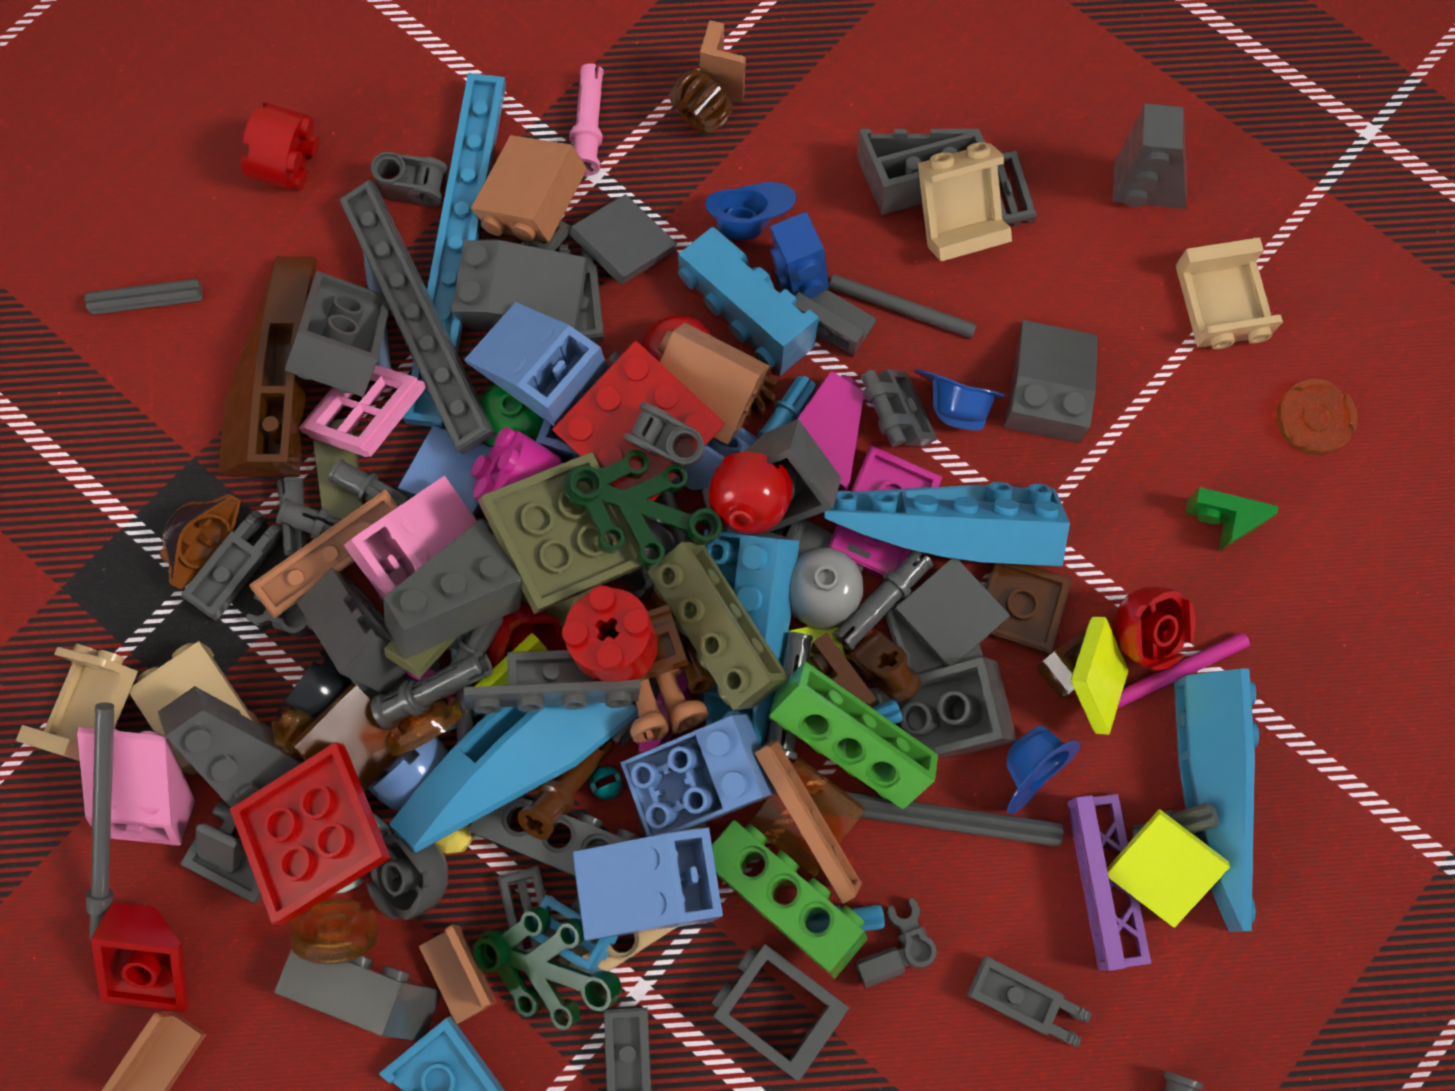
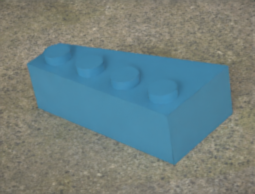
[678,226,819,376]

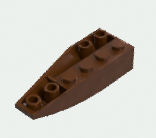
[218,256,317,477]

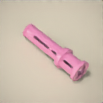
[569,64,604,176]

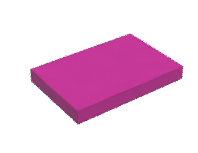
[828,445,943,578]

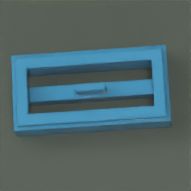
[530,895,618,974]

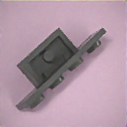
[464,650,641,714]

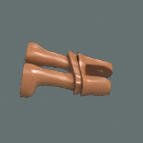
[630,668,709,743]

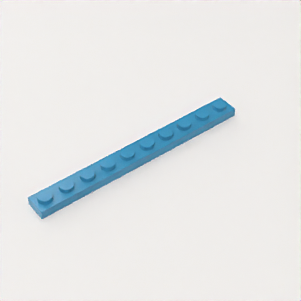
[403,73,506,428]

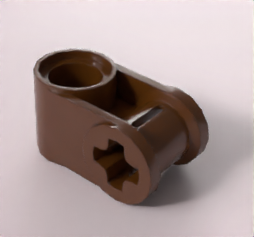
[845,630,920,701]

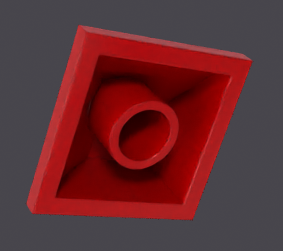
[91,902,189,1012]

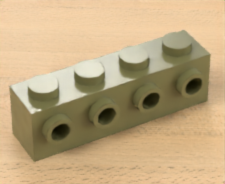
[647,542,790,710]

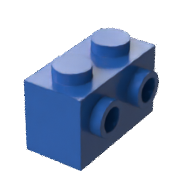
[770,212,829,299]

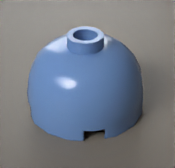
[368,729,449,811]

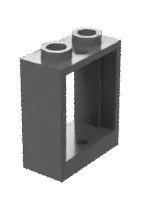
[712,944,849,1082]

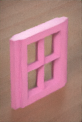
[299,365,426,457]

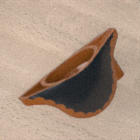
[160,494,241,590]

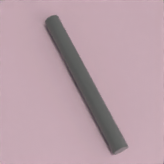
[829,274,977,339]

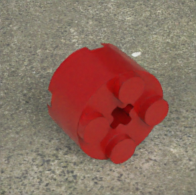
[241,102,319,190]
[562,586,658,682]

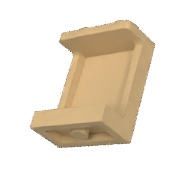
[918,142,1012,262]
[1175,237,1283,349]
[129,641,260,775]
[15,644,138,761]

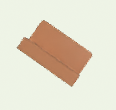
[700,20,746,103]
[419,924,497,1025]
[102,1011,207,1091]

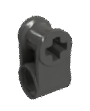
[371,152,448,207]
[623,401,705,467]

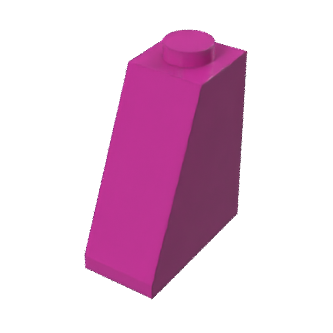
[798,371,864,491]

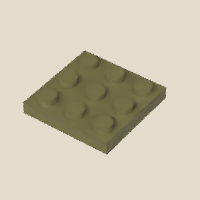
[478,452,643,614]

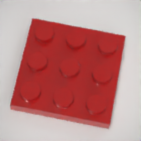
[552,340,725,501]
[230,742,391,926]

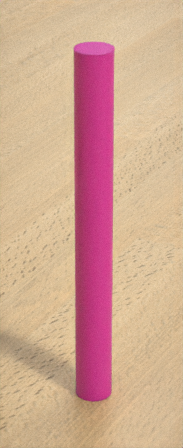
[1117,632,1250,709]

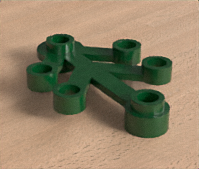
[563,450,722,568]
[472,906,621,1030]

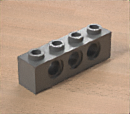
[468,794,641,876]

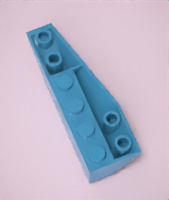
[824,482,1070,566]
[703,530,800,747]
[389,649,638,853]
[1174,668,1259,932]

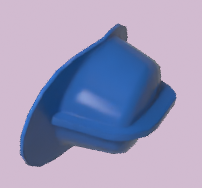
[705,182,796,240]
[913,369,1005,431]
[1007,725,1081,815]

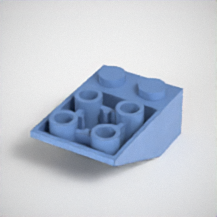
[464,302,607,427]
[620,714,778,837]
[572,827,723,941]

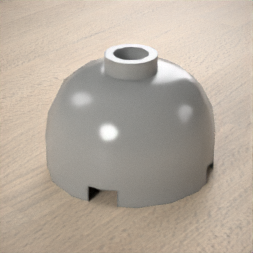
[790,547,863,630]

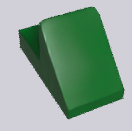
[1185,487,1279,551]

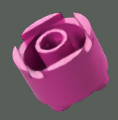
[470,427,562,501]

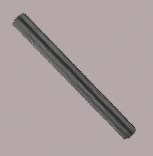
[815,788,1063,846]

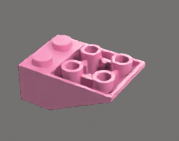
[343,475,478,599]
[77,727,195,846]

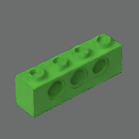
[769,661,938,809]
[712,820,868,979]

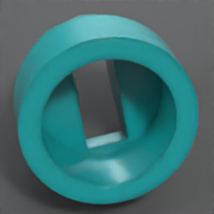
[589,766,623,801]

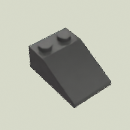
[451,240,588,331]
[285,270,389,397]
[1003,320,1098,443]
[869,657,1017,759]

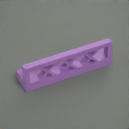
[1067,794,1151,971]

